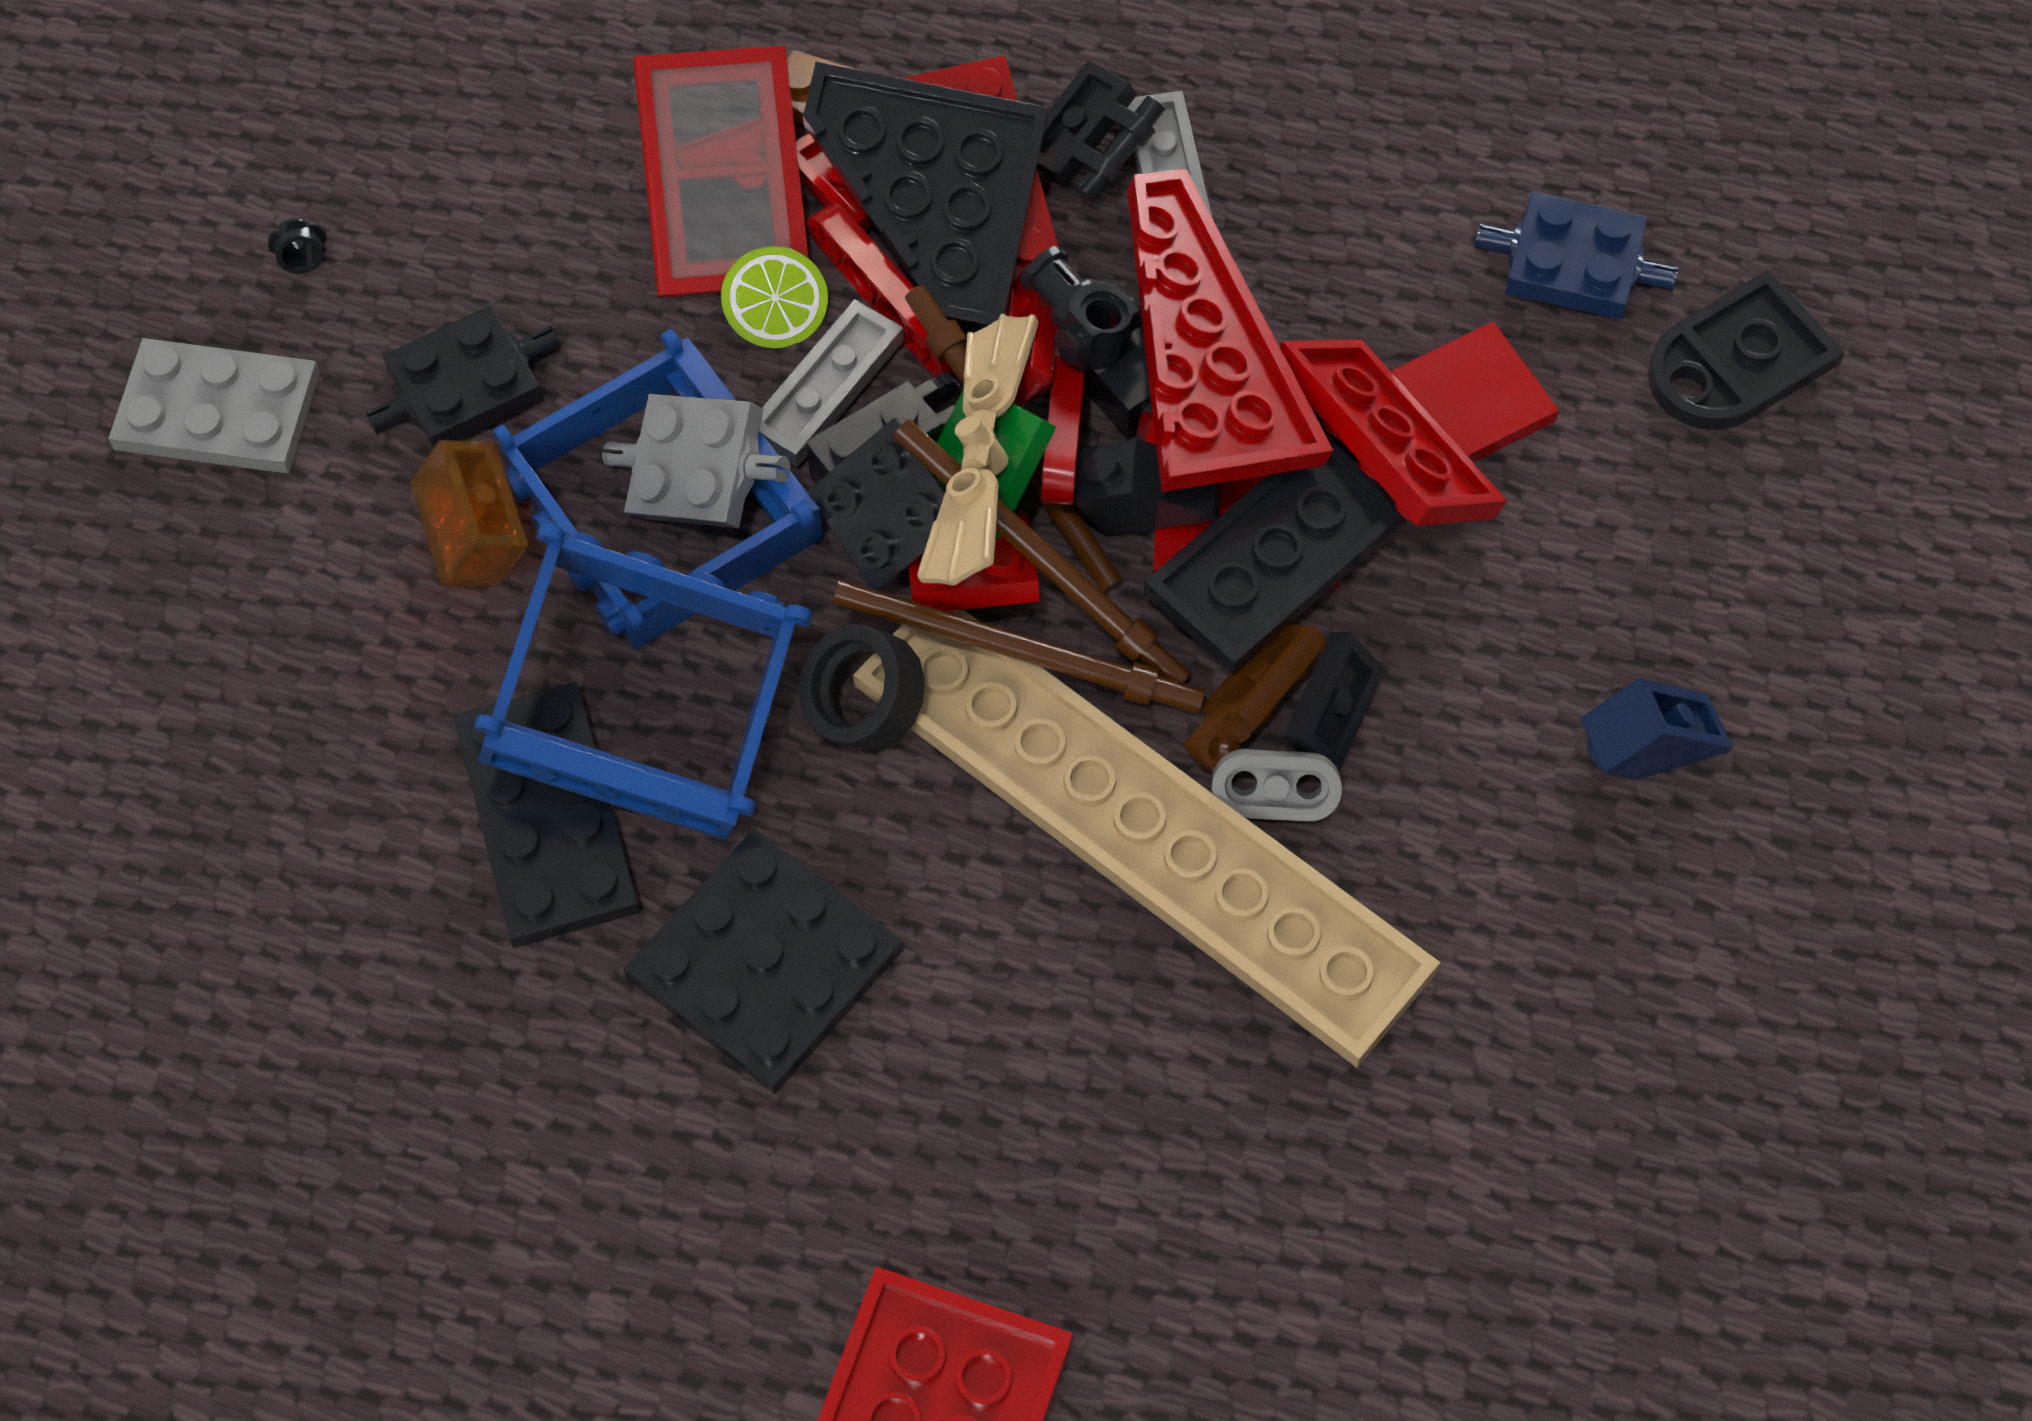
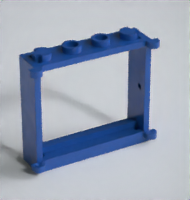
[492,329,824,650]
[473,523,812,839]

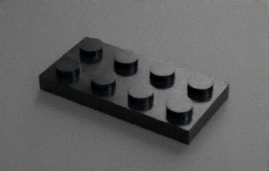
[1144,436,1407,674]
[453,681,640,948]

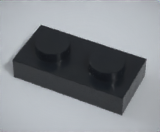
[1283,631,1385,772]

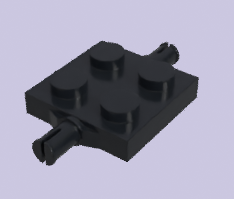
[365,306,561,452]

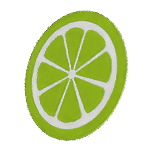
[721,246,828,348]

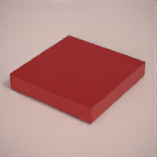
[1391,321,1559,462]

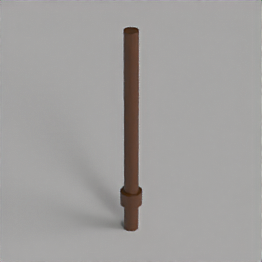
[905,285,1123,595]
[892,417,1191,683]
[832,579,1205,714]

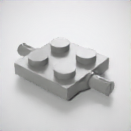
[602,394,790,528]

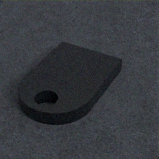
[1648,270,1845,430]

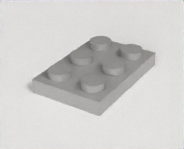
[108,338,320,474]

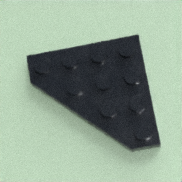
[803,62,1049,331]

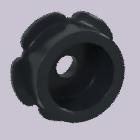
[268,218,327,273]

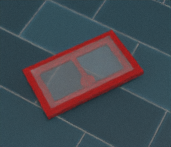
[633,45,809,298]

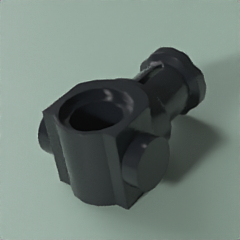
[1020,246,1142,373]

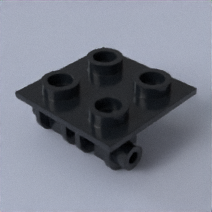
[807,417,946,591]

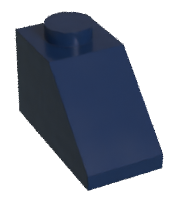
[1580,678,1733,780]

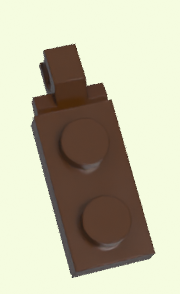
[1183,624,1327,773]

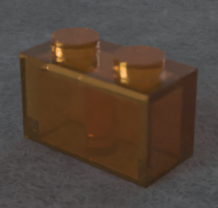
[410,440,529,586]

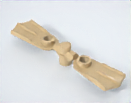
[917,314,1039,586]

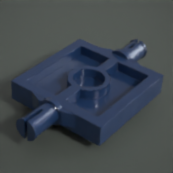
[1475,191,1679,320]

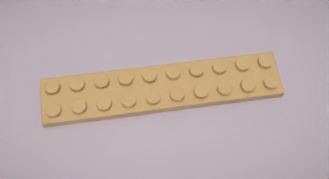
[853,610,1441,1068]

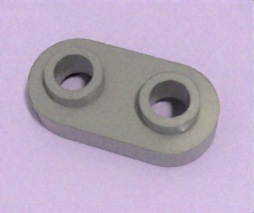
[1212,749,1342,821]

